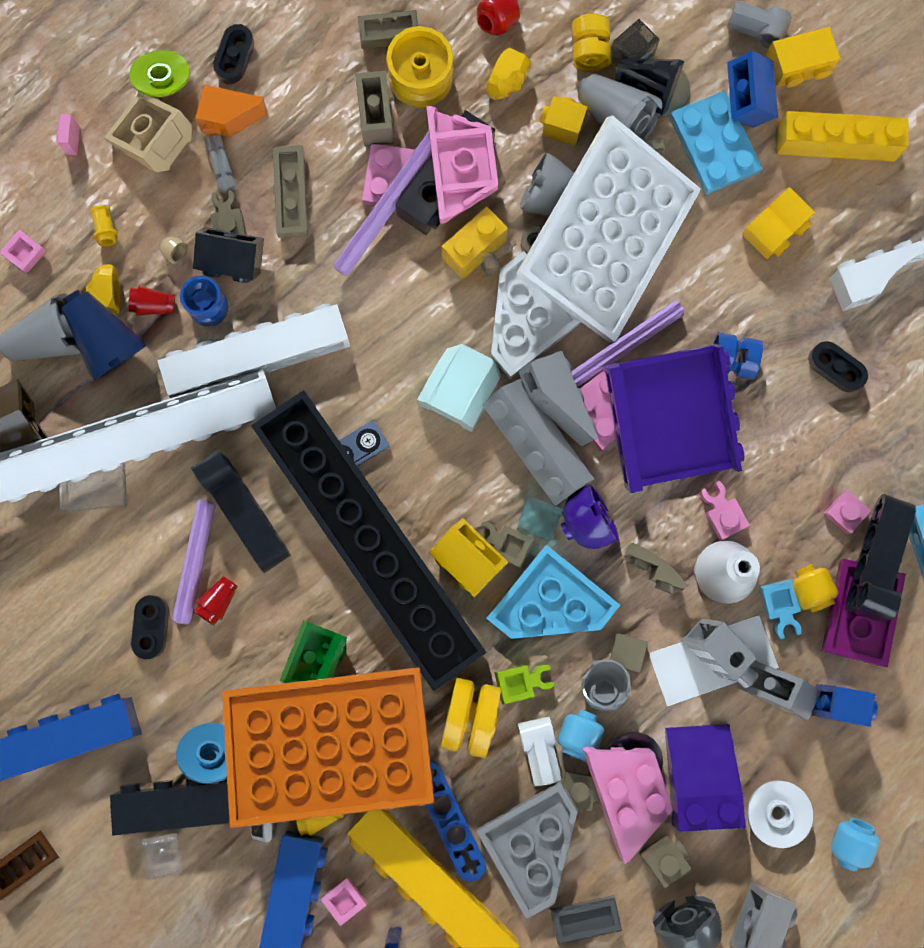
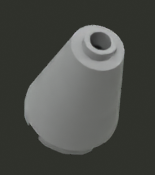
[577,74,662,140]
[520,153,574,217]
[0,293,81,362]

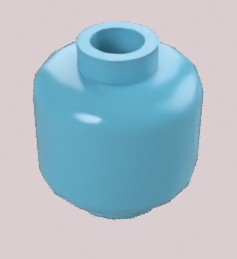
[557,710,605,761]
[831,818,880,871]

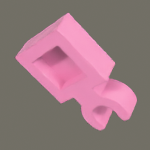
[699,481,750,541]

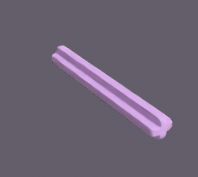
[172,500,215,624]

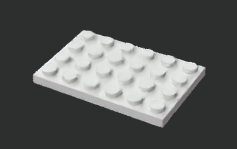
[516,115,701,343]

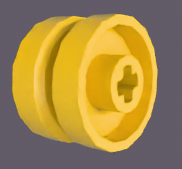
[386,26,453,108]
[440,677,501,759]

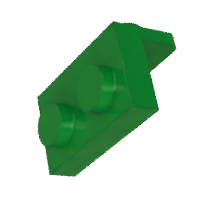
[279,620,347,683]

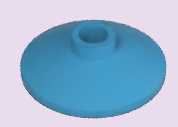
[176,723,227,784]

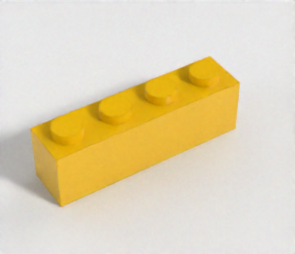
[777,111,909,162]

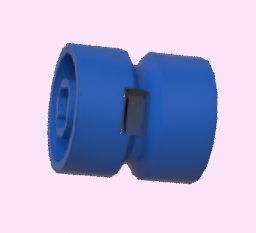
[180,276,229,327]
[713,332,763,380]

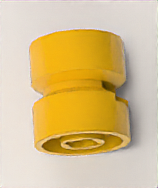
[572,13,611,72]

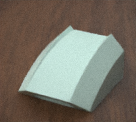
[417,344,501,432]

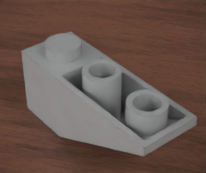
[518,351,598,446]

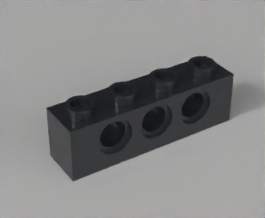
[395,110,496,235]

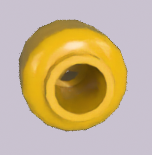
[793,564,838,614]

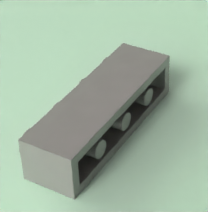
[482,379,594,506]

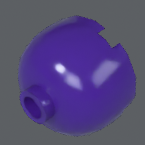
[561,485,619,549]

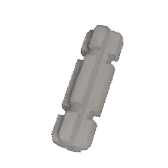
[205,135,236,194]

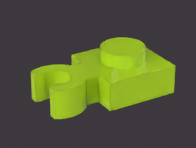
[494,665,555,704]

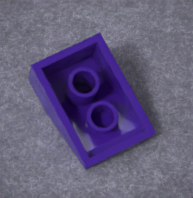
[665,724,746,832]

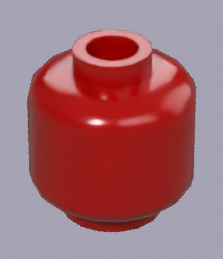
[476,0,520,36]

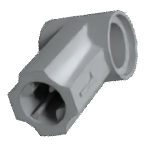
[727,1,792,48]

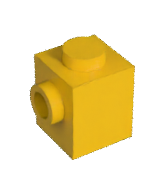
[539,95,588,146]

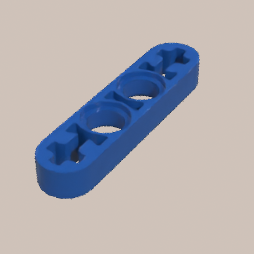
[425,760,486,882]

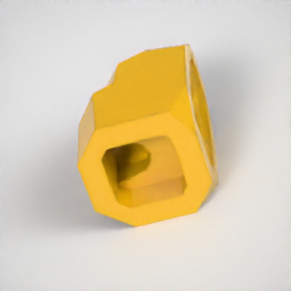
[486,48,531,100]
[86,264,121,315]

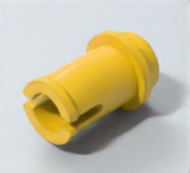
[90,205,118,247]

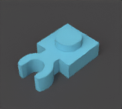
[760,579,801,639]

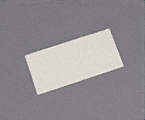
[649,615,779,707]

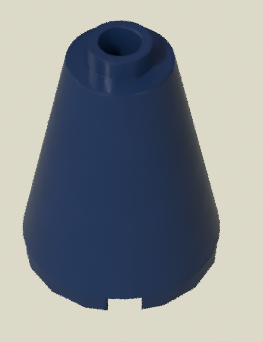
[61,289,146,380]

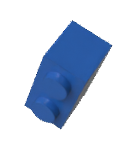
[727,51,778,128]
[811,684,878,727]

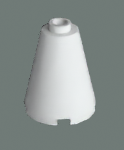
[694,541,760,604]

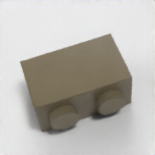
[355,70,394,146]

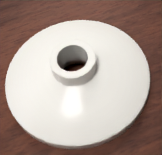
[747,781,813,848]

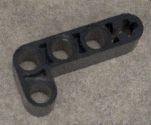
[191,450,291,573]
[845,494,916,622]

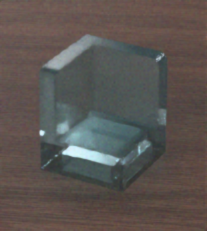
[516,496,564,541]

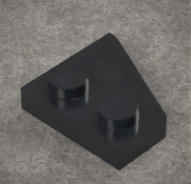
[614,58,685,116]

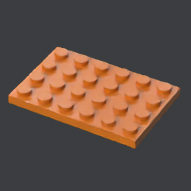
[222,667,434,828]

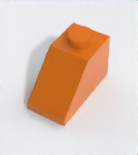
[195,85,268,137]

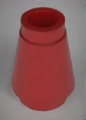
[128,285,175,316]
[193,576,238,626]

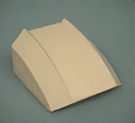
[104,93,192,172]

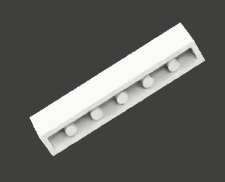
[157,304,351,398]

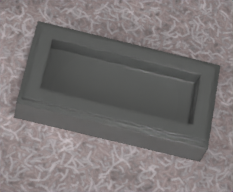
[550,895,622,945]

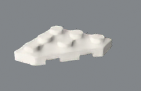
[491,251,581,379]

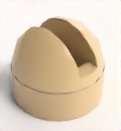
[160,236,187,264]

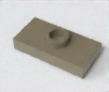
[358,10,418,49]

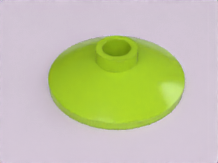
[129,50,190,97]

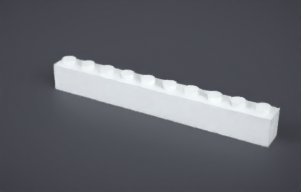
[0,369,276,503]

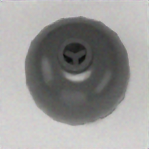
[653,896,722,948]

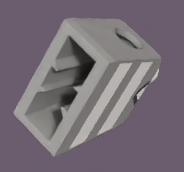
[681,618,758,688]

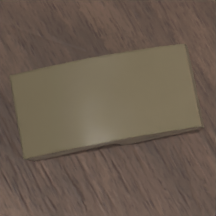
[624,543,686,594]

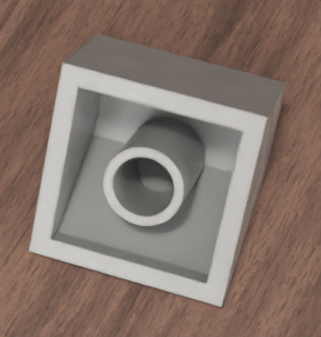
[729,881,797,948]

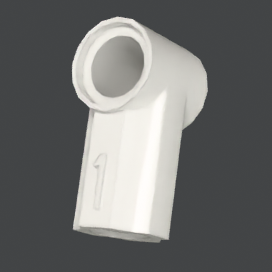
[518,716,561,786]

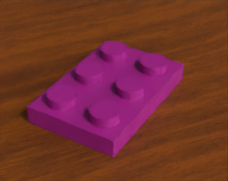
[821,559,906,667]

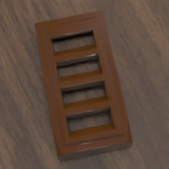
[0,830,60,901]

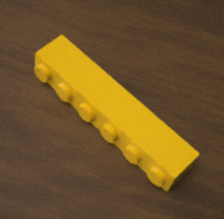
[347,809,520,948]

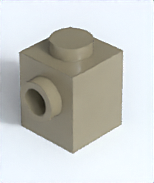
[640,835,692,888]

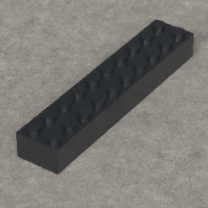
[251,390,487,691]

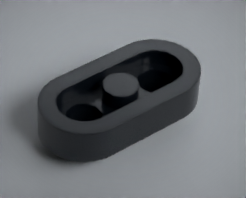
[213,24,254,84]
[808,341,868,392]
[131,595,169,659]

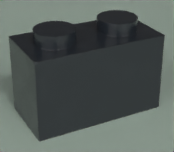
[193,227,264,283]

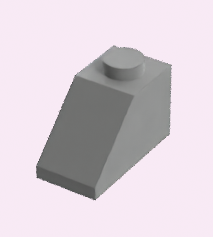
[737,661,821,721]

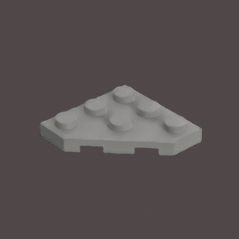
[476,781,578,919]

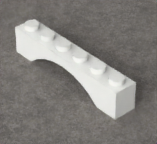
[829,236,924,311]

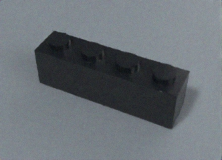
[110,778,230,836]

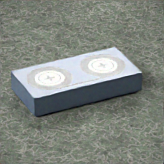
[339,420,390,467]

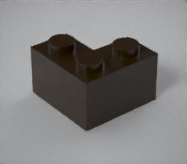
[0,379,48,453]

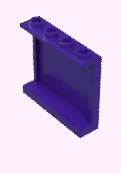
[604,344,745,493]

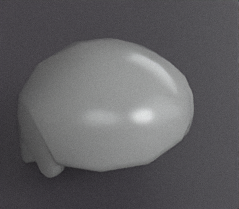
[581,659,631,712]

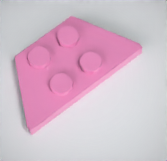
[426,106,498,224]
[582,747,673,864]

